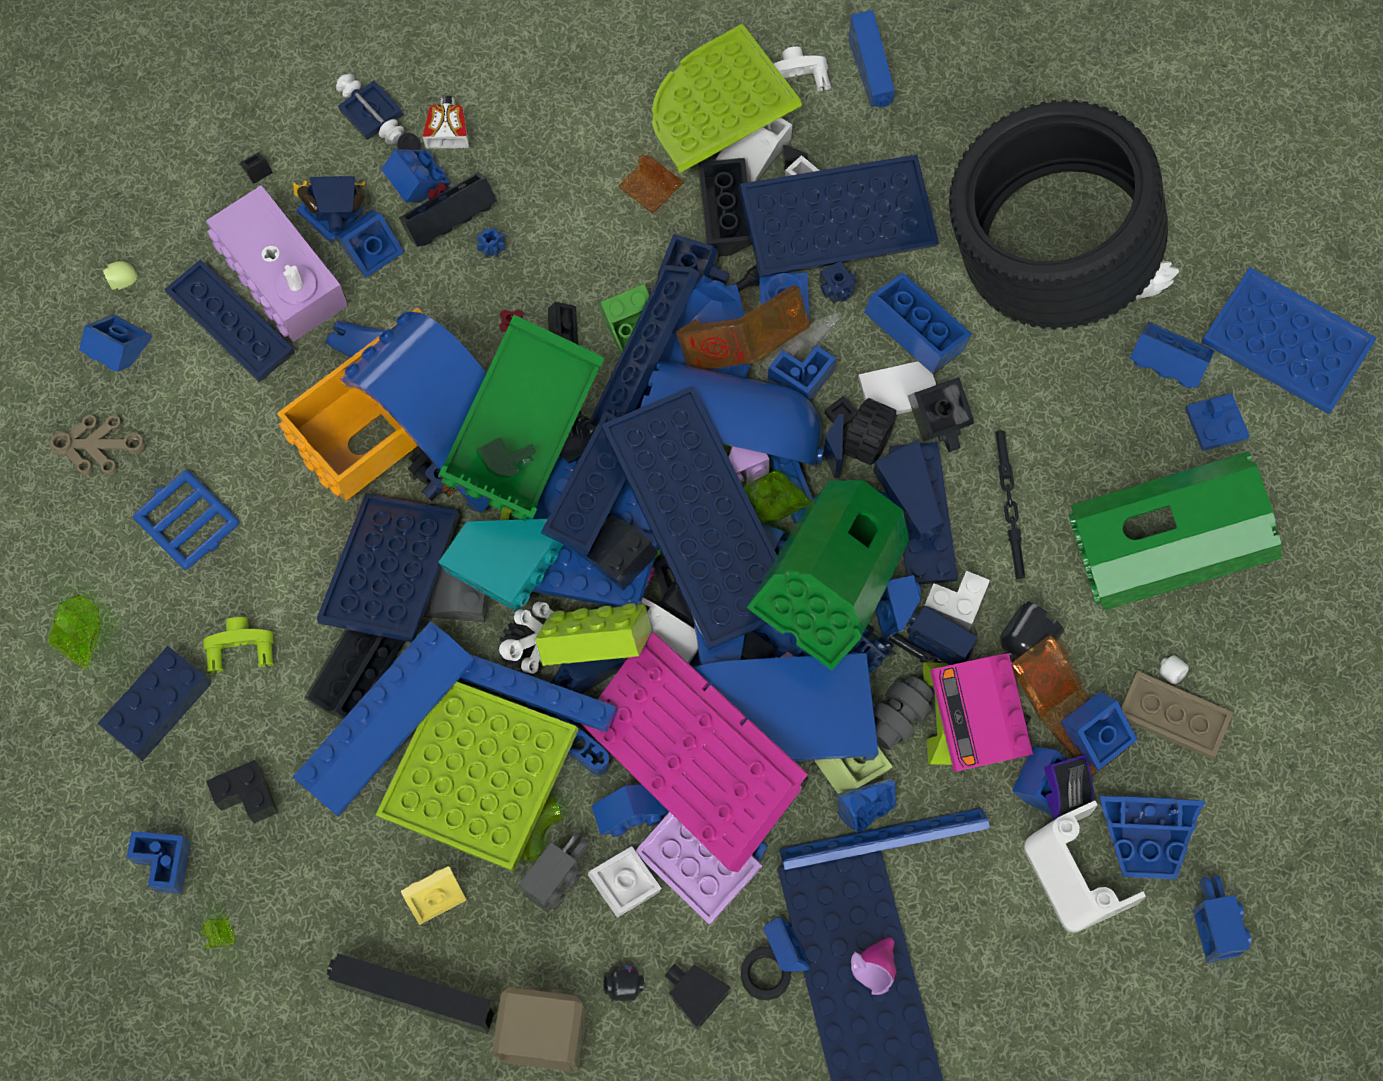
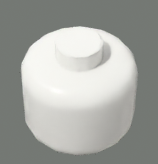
[1160,655,1189,684]

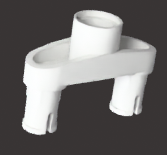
[774,46,831,92]

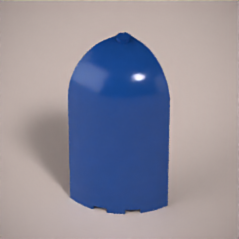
[641,360,825,468]

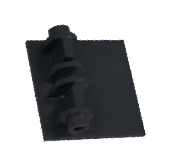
[559,411,596,464]

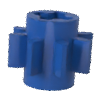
[477,228,505,258]

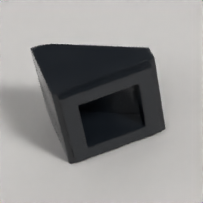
[782,145,808,170]
[239,152,273,184]

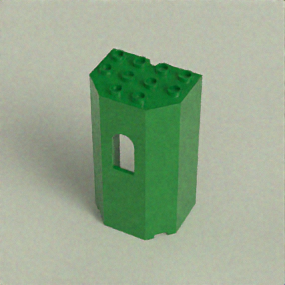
[1068,451,1282,611]
[746,480,909,670]

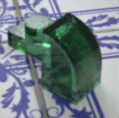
[477,437,537,478]

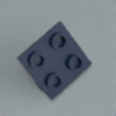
[852,624,897,668]

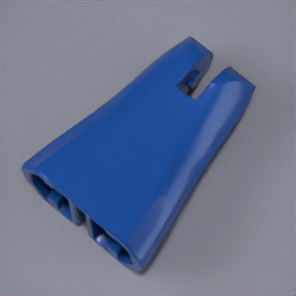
[325,321,385,358]

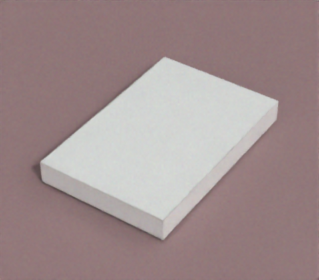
[858,361,936,415]

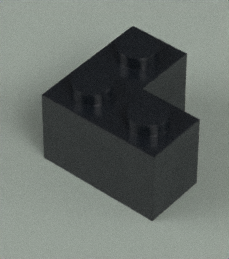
[206,760,278,823]

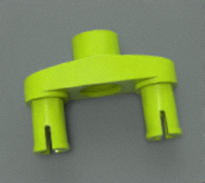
[203,617,274,673]

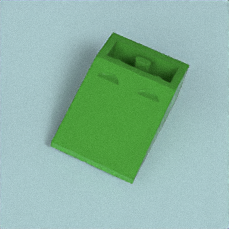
[597,284,649,354]

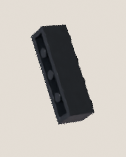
[398,172,497,247]

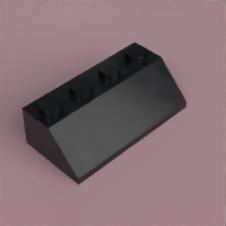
[698,158,751,257]

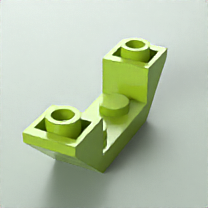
[923,662,952,765]

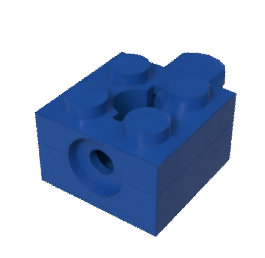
[1193,875,1251,963]

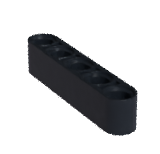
[659,581,776,660]

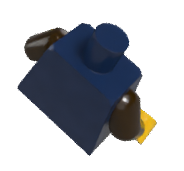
[293,176,366,232]

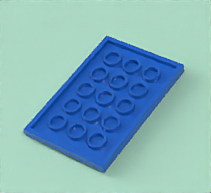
[1202,267,1377,414]

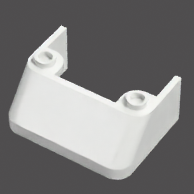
[1024,801,1146,932]

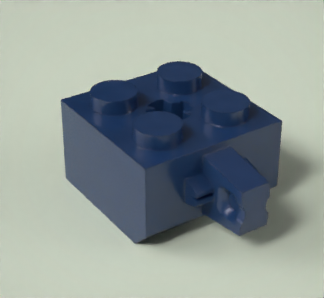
[658,234,729,285]

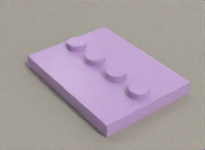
[635,812,764,925]

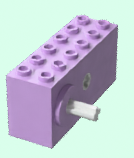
[206,185,348,342]

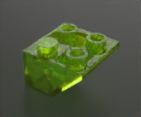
[744,470,812,521]
[47,594,101,670]

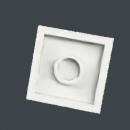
[588,846,662,918]

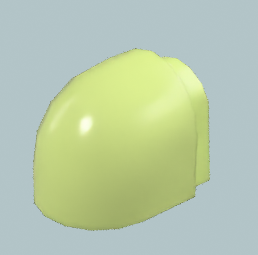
[103,261,138,290]

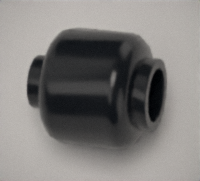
[603,966,644,1001]

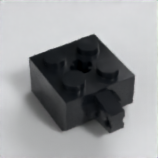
[907,377,974,452]

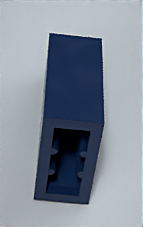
[551,658,626,694]

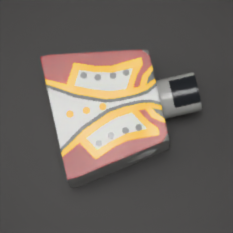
[423,96,469,148]

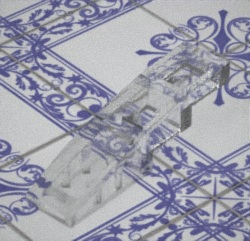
[760,311,842,380]

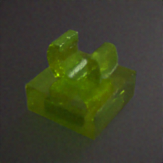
[200,918,236,949]

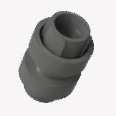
[873,675,934,750]

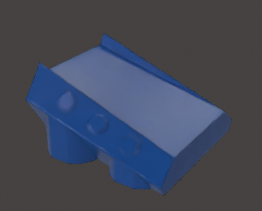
[835,779,896,832]

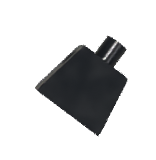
[665,964,731,1031]

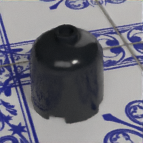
[1000,601,1064,666]

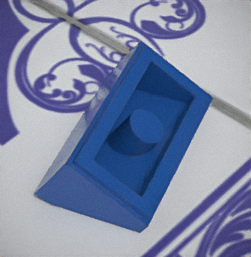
[764,917,810,972]

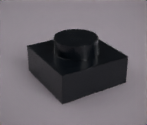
[824,396,857,428]

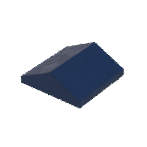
[824,414,844,478]

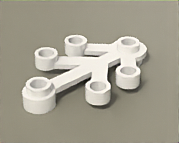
[499,602,553,674]

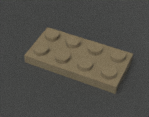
[1121,671,1234,760]

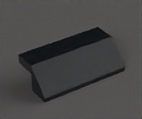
[304,629,403,719]

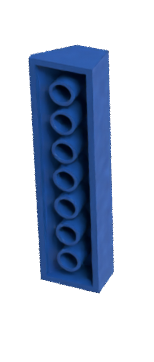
[293,621,475,816]

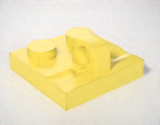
[401,866,467,925]

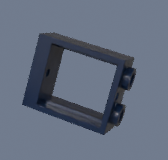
[907,606,978,665]

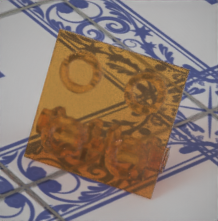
[618,154,683,213]

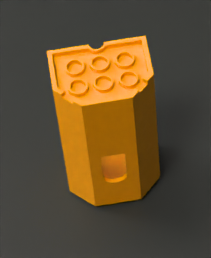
[277,307,423,501]

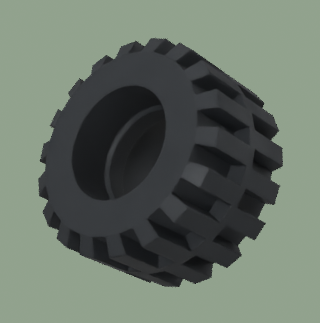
[843,398,896,466]

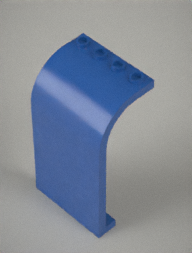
[340,312,489,513]
[693,653,878,761]

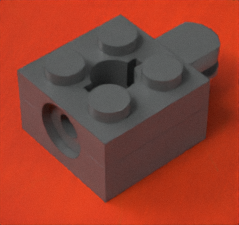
[519,833,590,913]

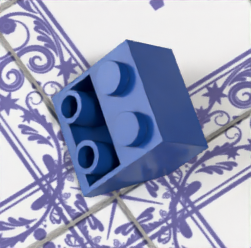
[381,149,451,202]

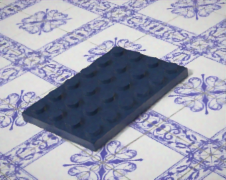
[316,493,460,642]

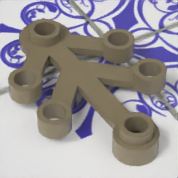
[50,415,145,475]

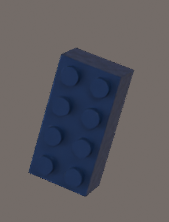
[98,646,211,761]

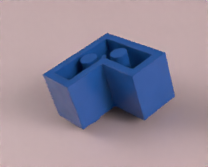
[768,345,836,401]
[591,785,669,837]
[127,831,191,894]

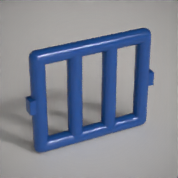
[133,470,239,570]

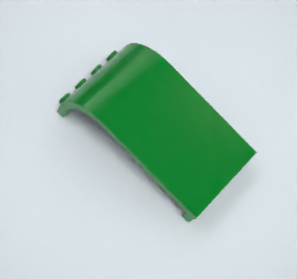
[438,315,605,521]

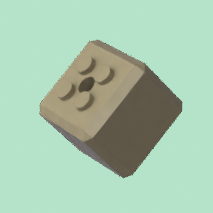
[492,986,587,1072]

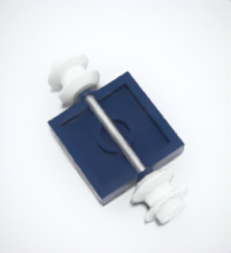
[336,74,404,145]

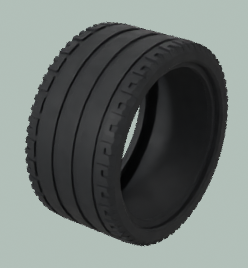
[949,100,1168,330]

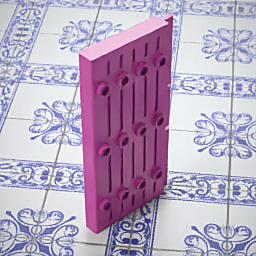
[581,632,808,872]

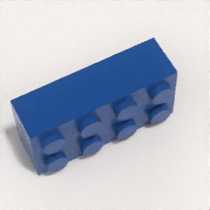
[864,272,972,374]

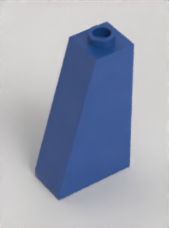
[848,10,895,108]

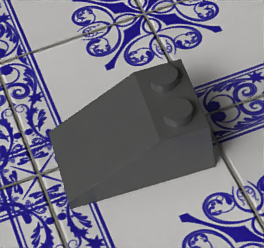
[423,567,488,622]

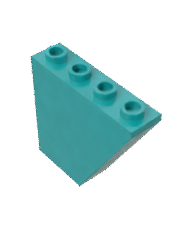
[438,519,563,612]

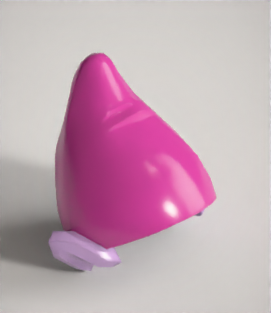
[851,938,896,995]

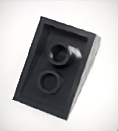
[574,513,658,591]

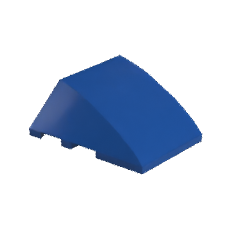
[1099,795,1205,879]

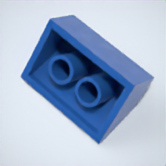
[1130,321,1214,388]

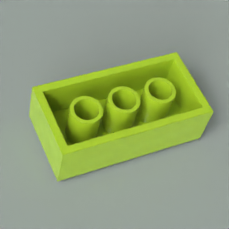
[535,603,652,666]

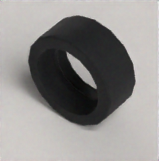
[741,947,791,1001]

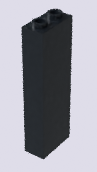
[327,953,497,1034]

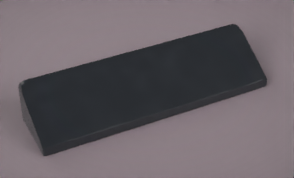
[548,302,578,345]

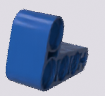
[527,705,610,775]

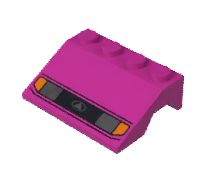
[930,653,1033,772]

